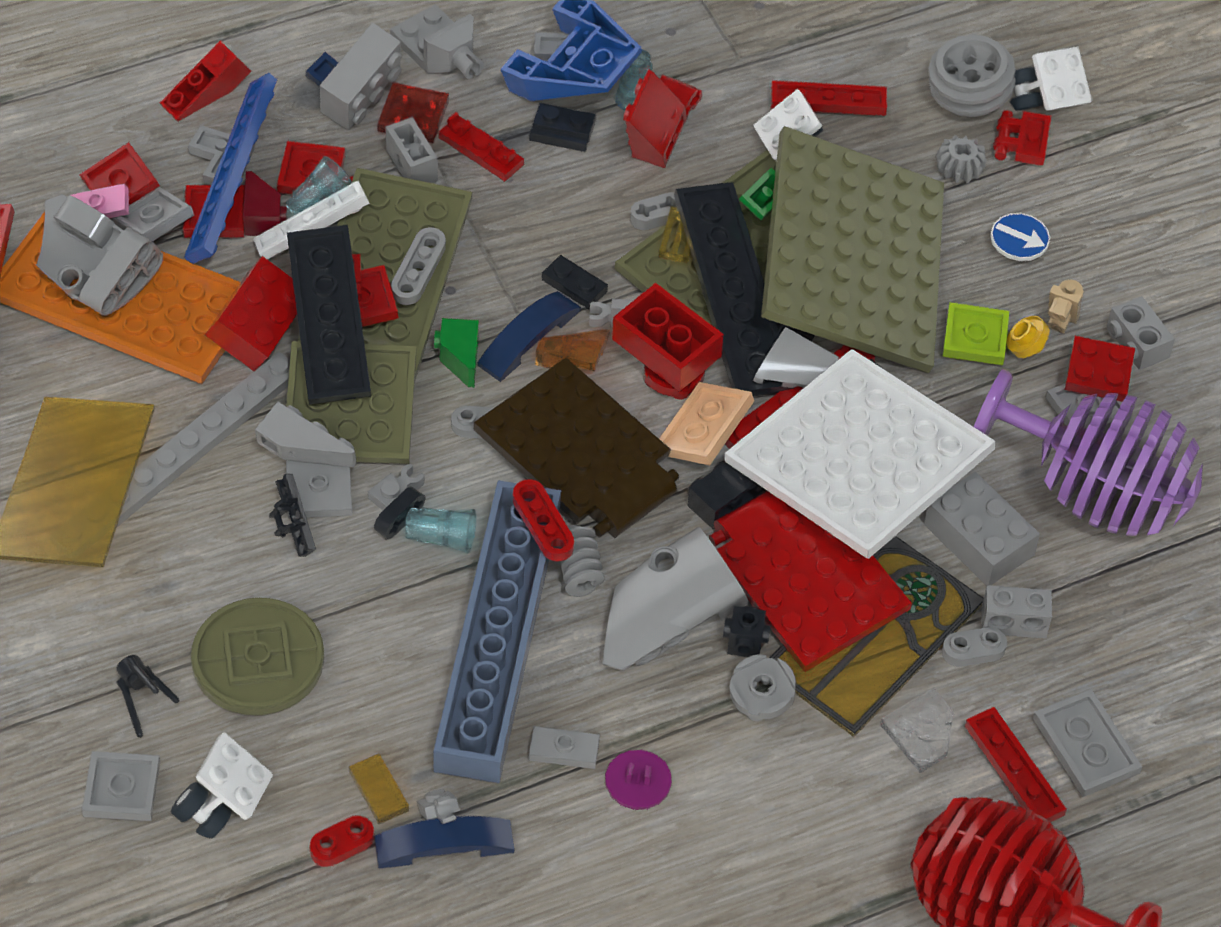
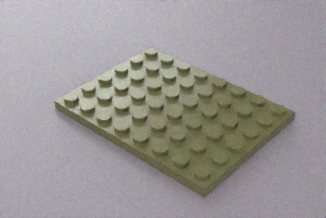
[761,126,944,373]

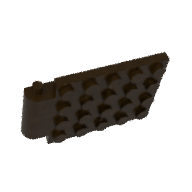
[474,357,679,538]

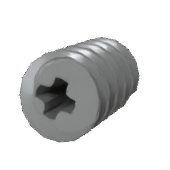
[557,525,605,597]

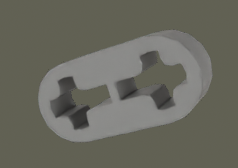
[630,192,679,230]

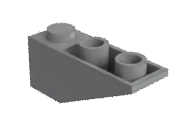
[255,402,357,467]

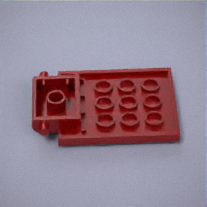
[708,491,912,672]

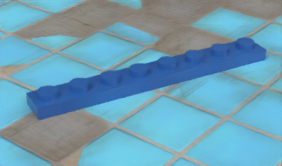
[184,73,277,264]

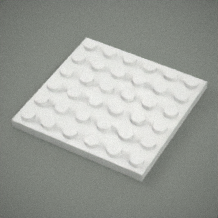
[725,349,995,559]

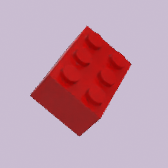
[204,256,297,371]
[612,282,724,392]

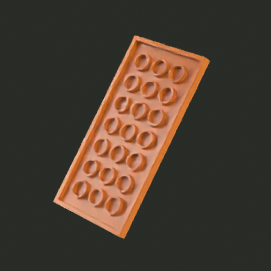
[0,212,240,384]

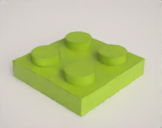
[942,302,1010,365]

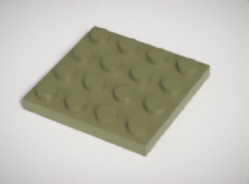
[286,341,417,464]

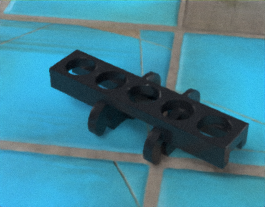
[269,474,316,557]

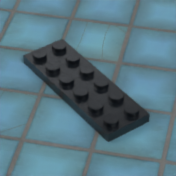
[287,225,372,405]

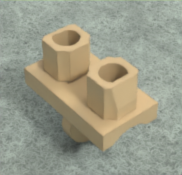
[1048,279,1084,333]

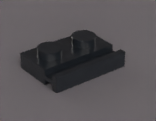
[529,103,596,152]

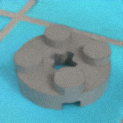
[730,654,796,721]

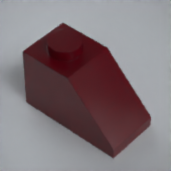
[243,171,287,236]

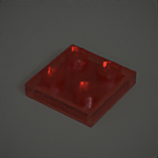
[377,82,449,143]

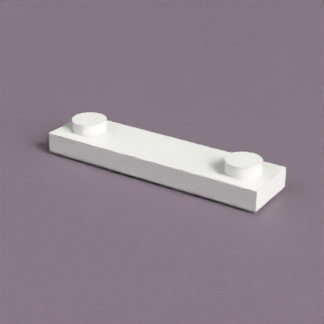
[253,181,369,259]

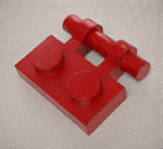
[993,110,1051,166]

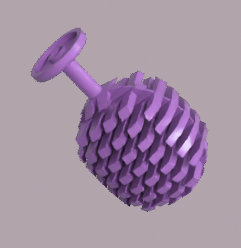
[974,369,1203,536]

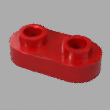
[309,815,374,867]

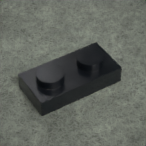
[542,255,608,310]

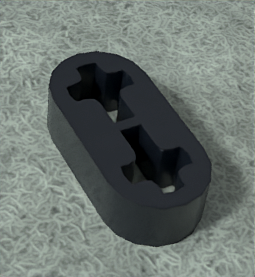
[374,486,426,539]

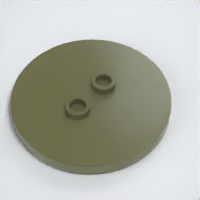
[191,598,324,715]

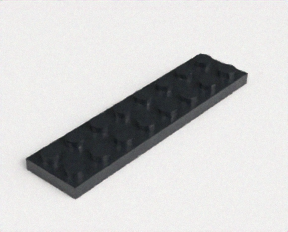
[674,182,794,396]

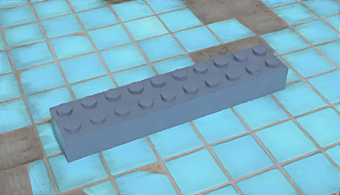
[433,480,561,783]

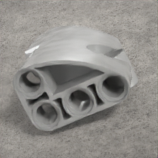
[36,194,163,316]
[603,527,748,671]

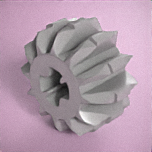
[936,134,986,184]

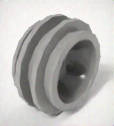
[928,34,1016,117]

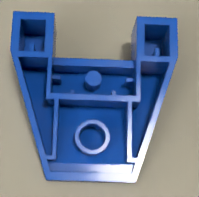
[500,0,643,101]

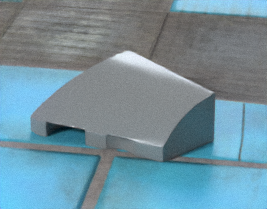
[753,327,839,388]

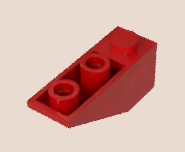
[160,41,252,122]

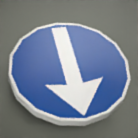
[990,213,1050,261]

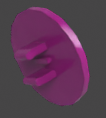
[605,750,672,810]

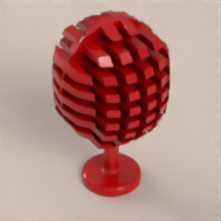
[910,797,1162,927]

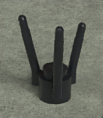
[116,655,179,738]

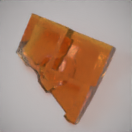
[535,329,610,372]

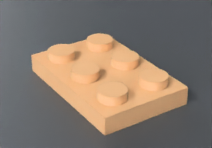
[659,382,755,466]

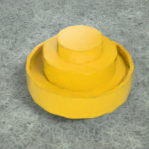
[1006,315,1050,358]

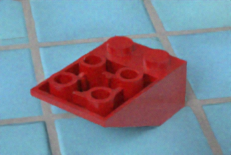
[623,69,687,168]

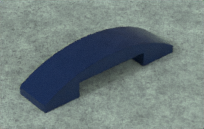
[477,291,581,382]
[375,816,515,869]

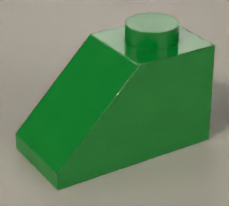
[739,167,775,221]
[434,318,479,388]

